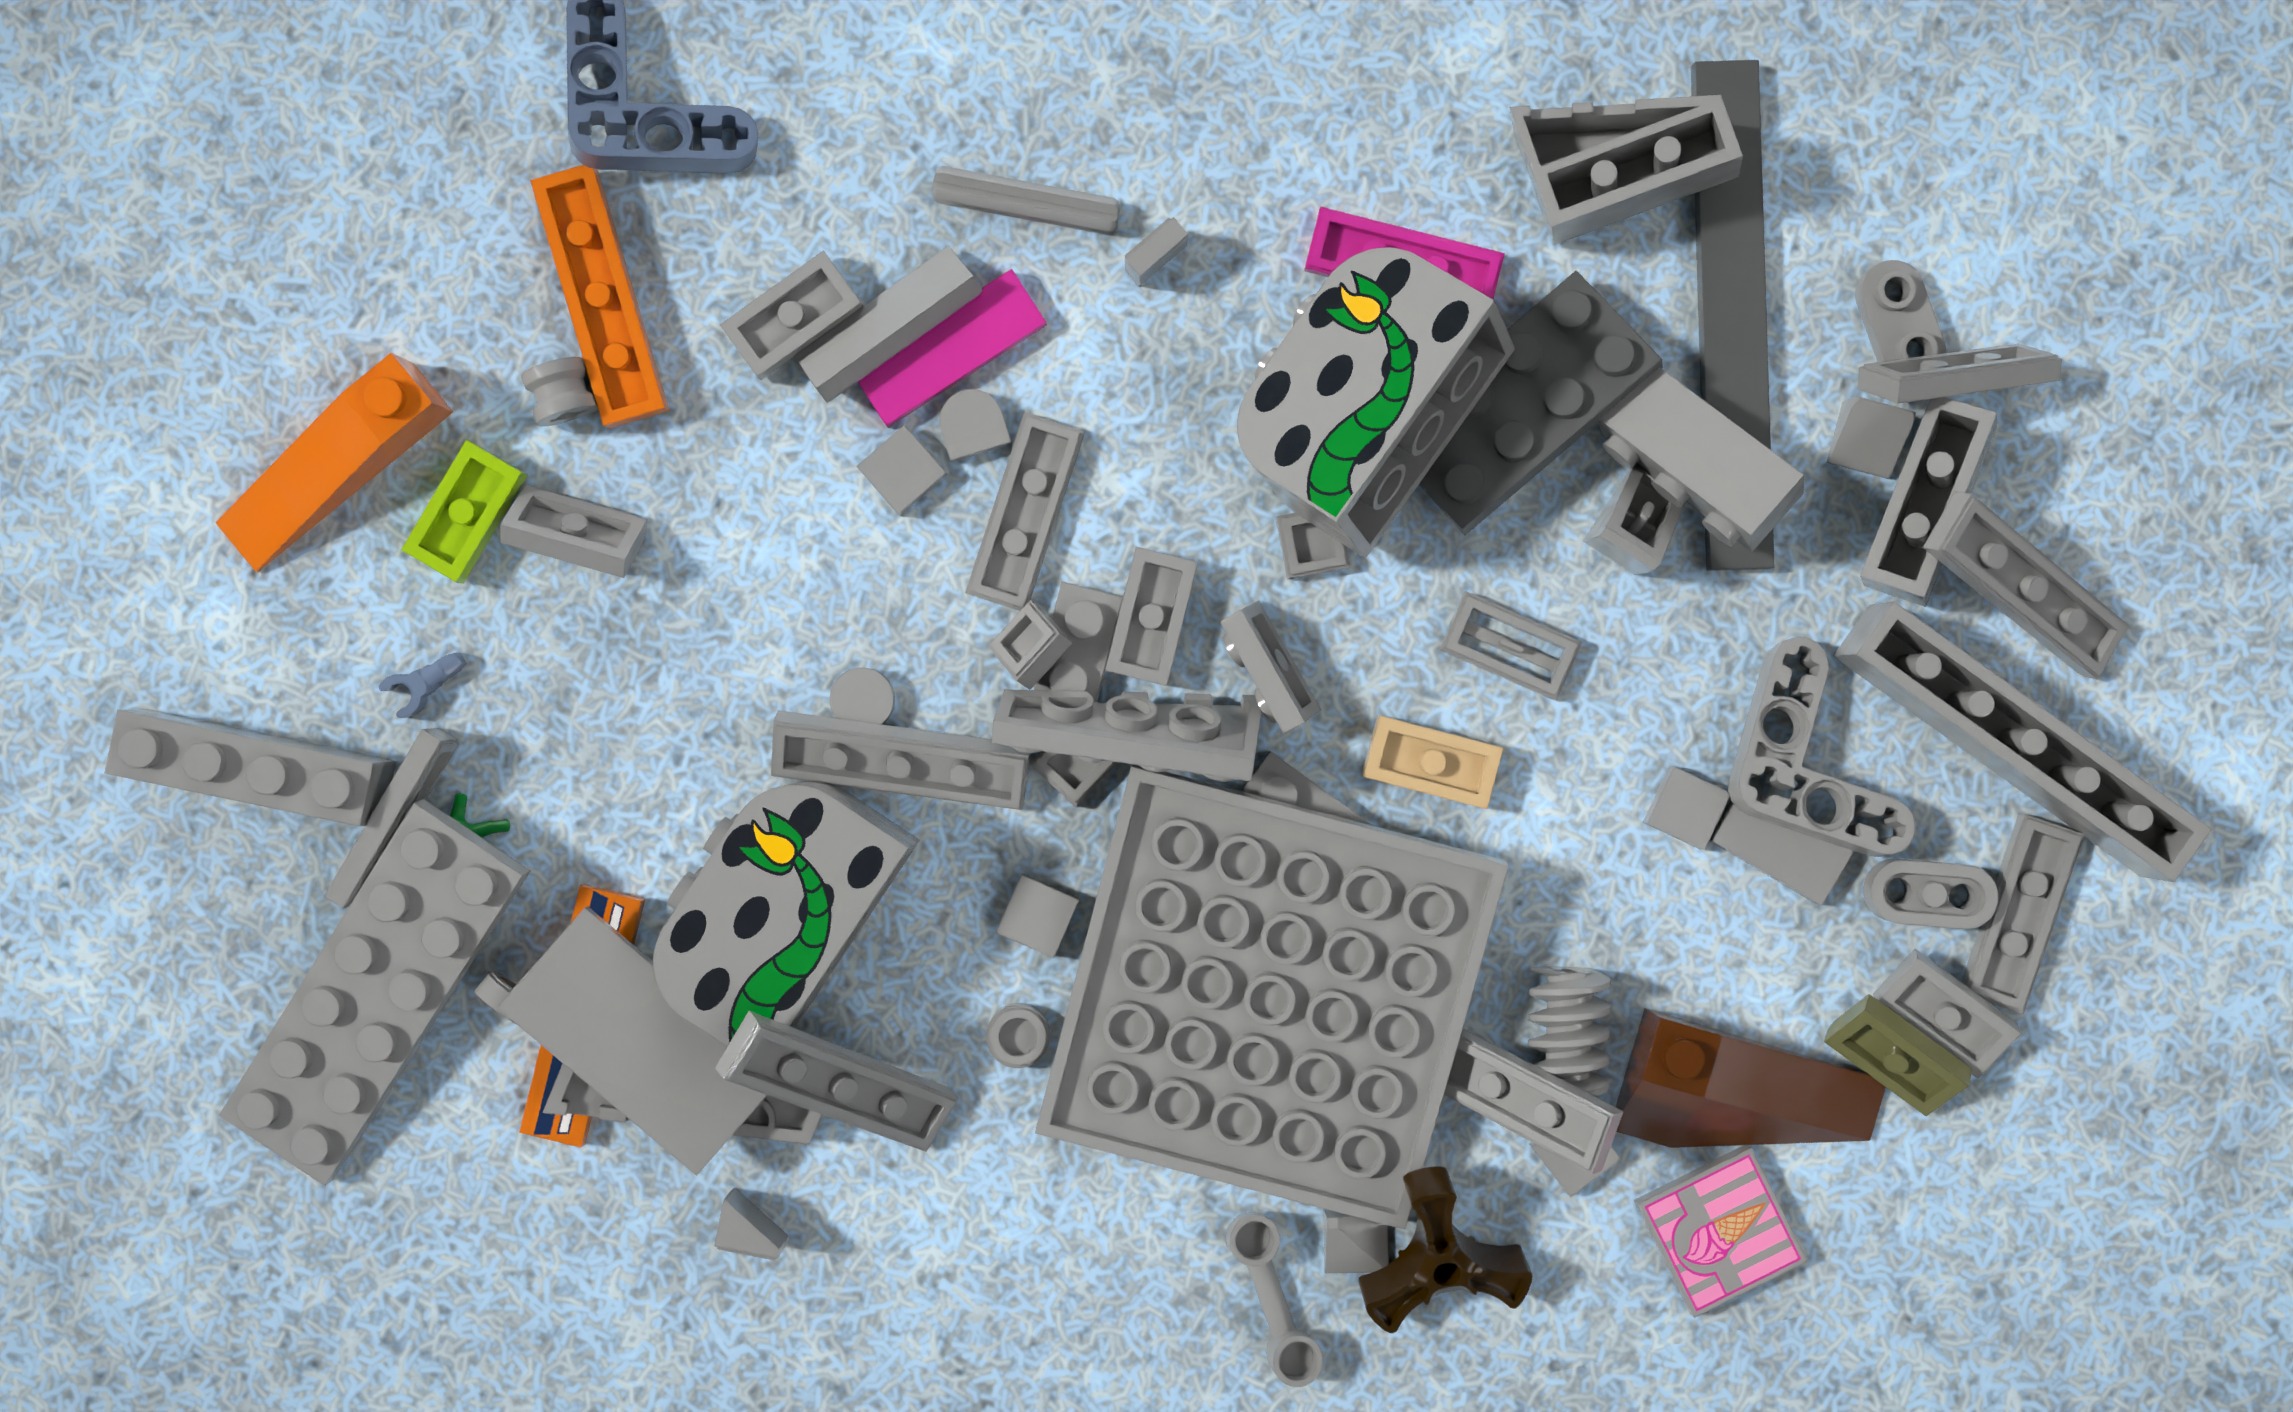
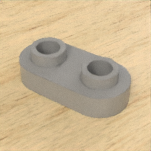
[1855,260,1946,362]
[1863,859,1998,929]

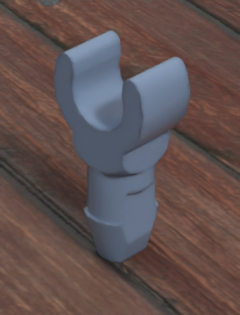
[379,653,467,718]

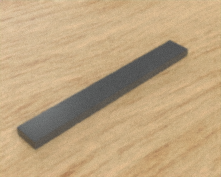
[1691,60,1775,571]

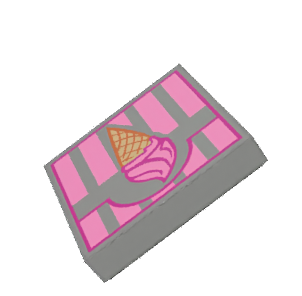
[1634,1145,1808,1318]

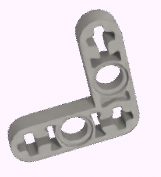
[1728,636,1915,857]

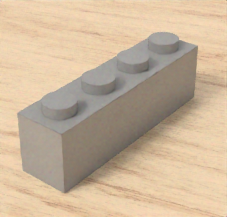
[104,709,396,827]

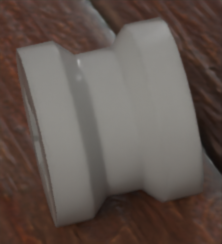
[521,357,598,427]

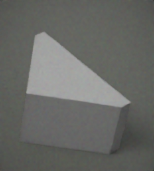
[1583,464,1685,575]

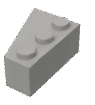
[1509,95,1743,245]

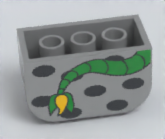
[1237,248,1515,559]
[653,781,920,1047]

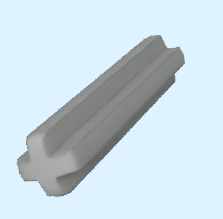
[932,166,1120,235]

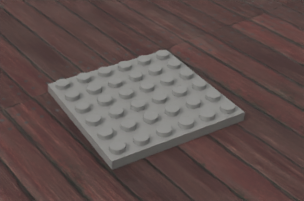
[1035,764,1509,1230]

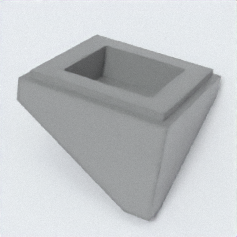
[1323,1209,1388,1273]

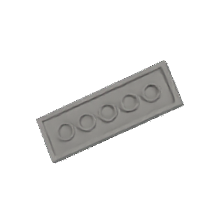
[219,799,531,1186]

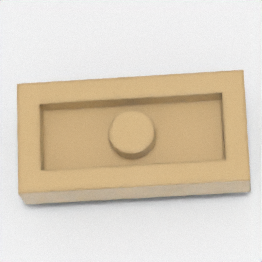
[1362,715,1503,809]

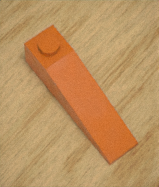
[215,353,453,572]

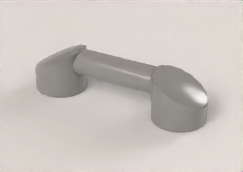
[1225,1211,1323,1387]

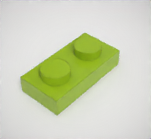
[401,440,528,584]

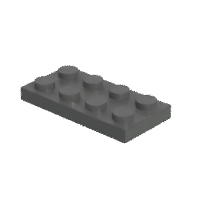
[1419,270,1663,536]

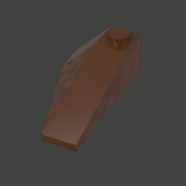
[1615,1008,1886,1148]

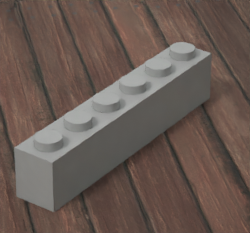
[1833,601,2212,882]

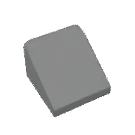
[1826,397,1916,479]
[714,1188,788,1260]

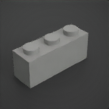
[1599,368,1804,552]
[1860,397,1997,607]

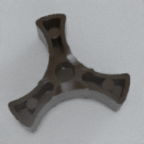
[1358,1166,1533,1333]

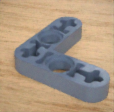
[566,0,759,173]

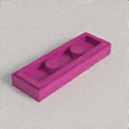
[1304,206,1505,299]
[858,269,1047,428]

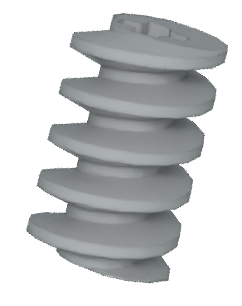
[1528,966,1611,1096]

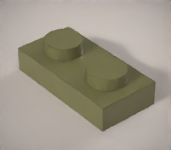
[1824,994,1972,1116]

